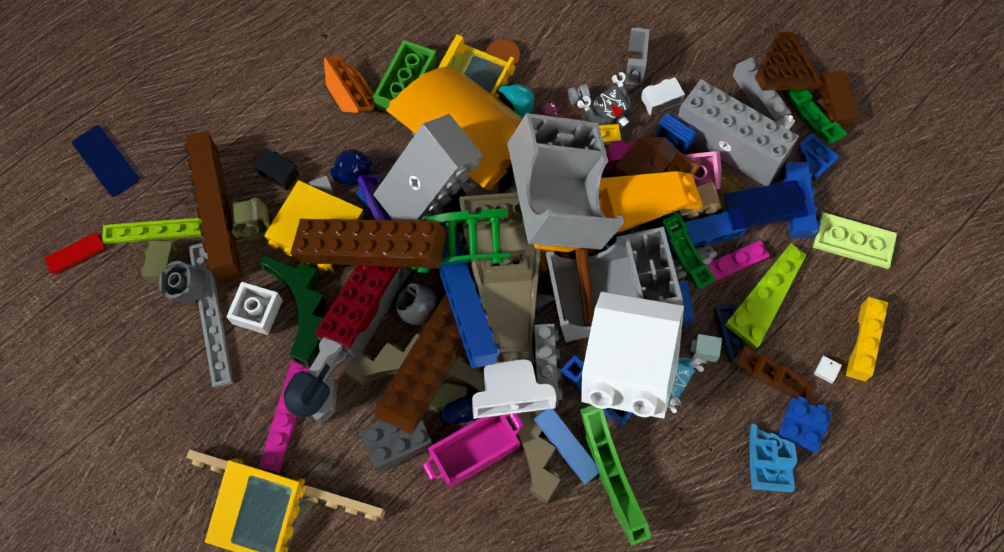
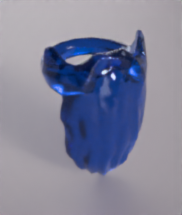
[441,393,479,424]

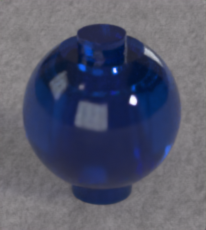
[330,149,372,186]

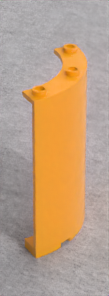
[386,67,523,191]

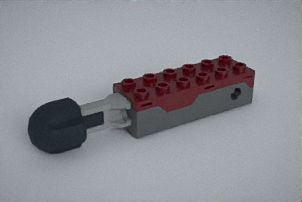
[284,265,412,418]

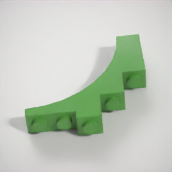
[580,405,651,546]

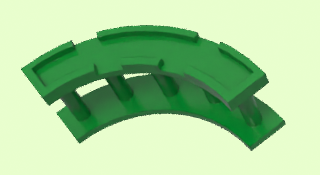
[412,209,510,273]

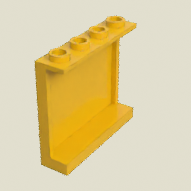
[264,180,366,273]

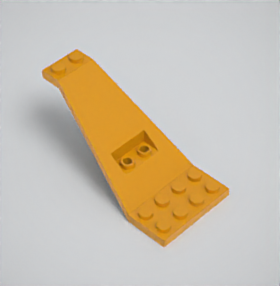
[534,171,703,252]

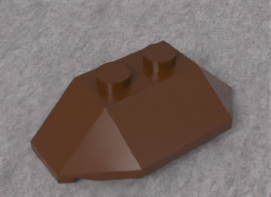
[614,137,678,177]

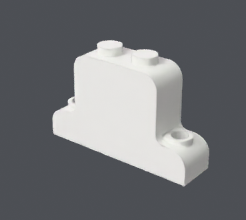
[472,359,556,419]

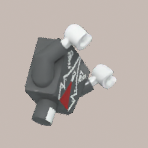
[577,72,631,130]

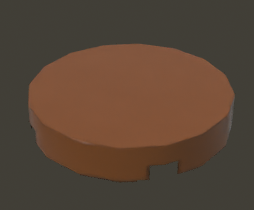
[486,39,520,73]

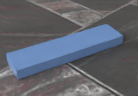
[534,408,599,484]

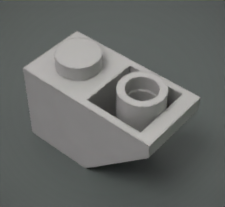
[312,376,338,425]

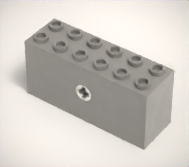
[678,79,799,188]
[373,114,483,221]

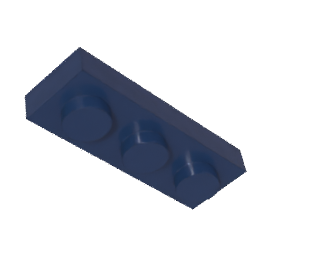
[714,304,747,365]

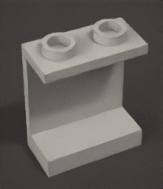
[625,28,650,86]

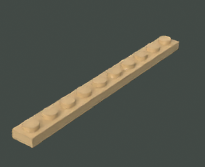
[186,450,385,521]

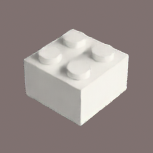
[226,282,283,335]

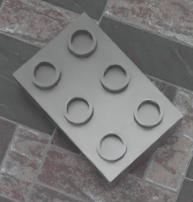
[507,113,624,249]
[546,227,683,342]

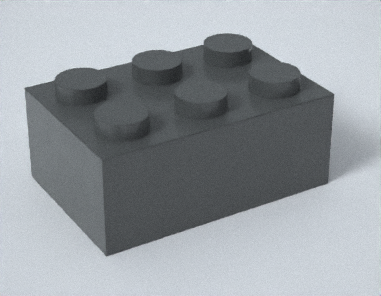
[359,419,433,473]

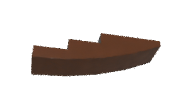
[733,345,814,400]

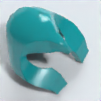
[499,84,534,118]

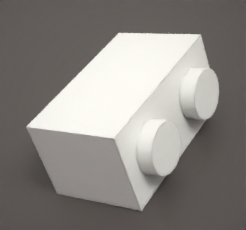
[641,78,685,116]

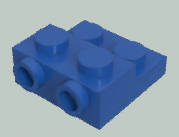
[778,397,832,454]

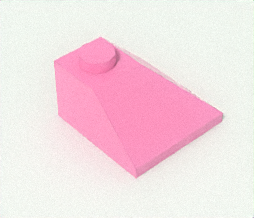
[686,151,722,189]

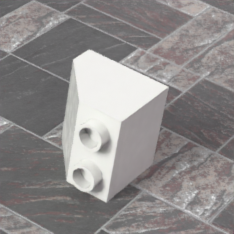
[582,292,684,419]

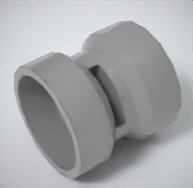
[568,84,591,106]

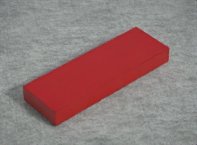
[44,232,106,275]

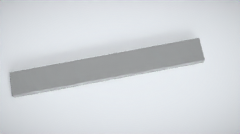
[189,243,234,389]

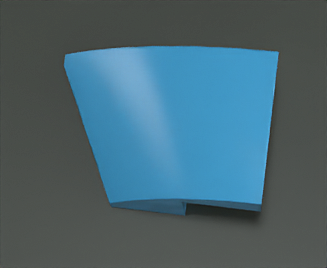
[750,424,797,492]

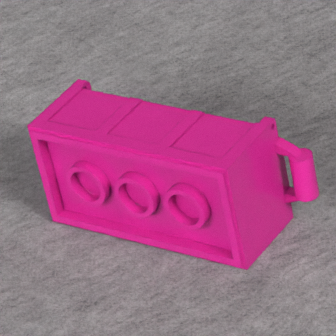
[422,413,525,489]

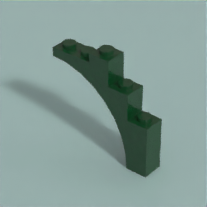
[259,256,326,369]

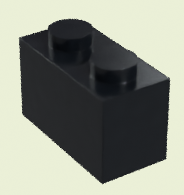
[253,149,300,191]

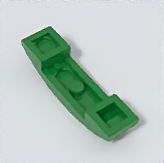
[787,90,847,144]
[661,213,716,290]

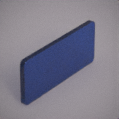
[72,125,139,197]

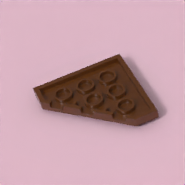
[755,32,824,91]

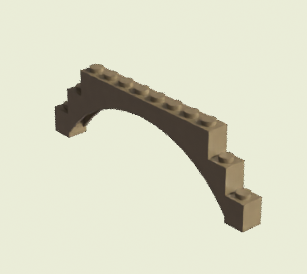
[344,333,561,504]

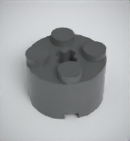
[158,261,205,304]

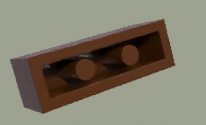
[819,70,859,128]

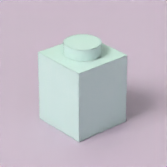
[690,334,722,362]

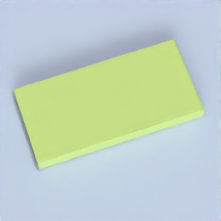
[813,212,897,269]

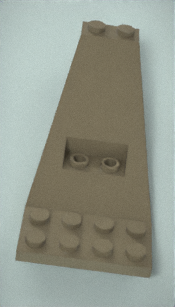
[460,192,541,367]

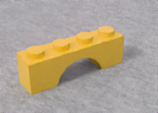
[846,297,888,382]

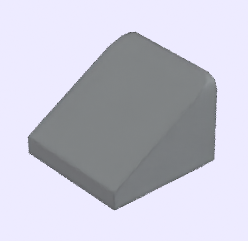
[309,176,334,195]

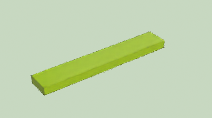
[102,218,202,244]

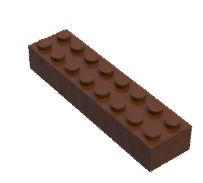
[185,130,243,282]
[290,219,447,269]
[375,293,464,435]

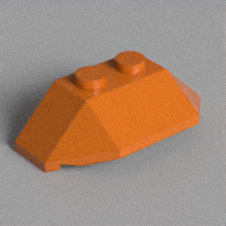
[324,56,375,113]

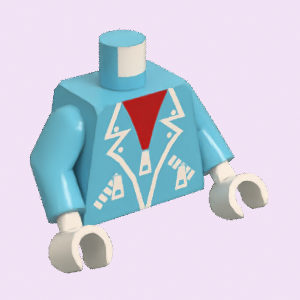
[668,356,707,413]

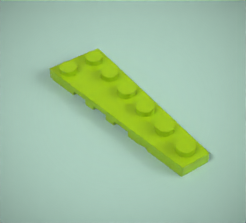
[725,243,806,350]

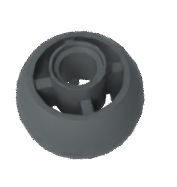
[396,283,438,325]

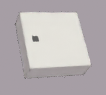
[814,356,842,384]

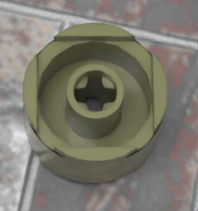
[230,198,270,240]

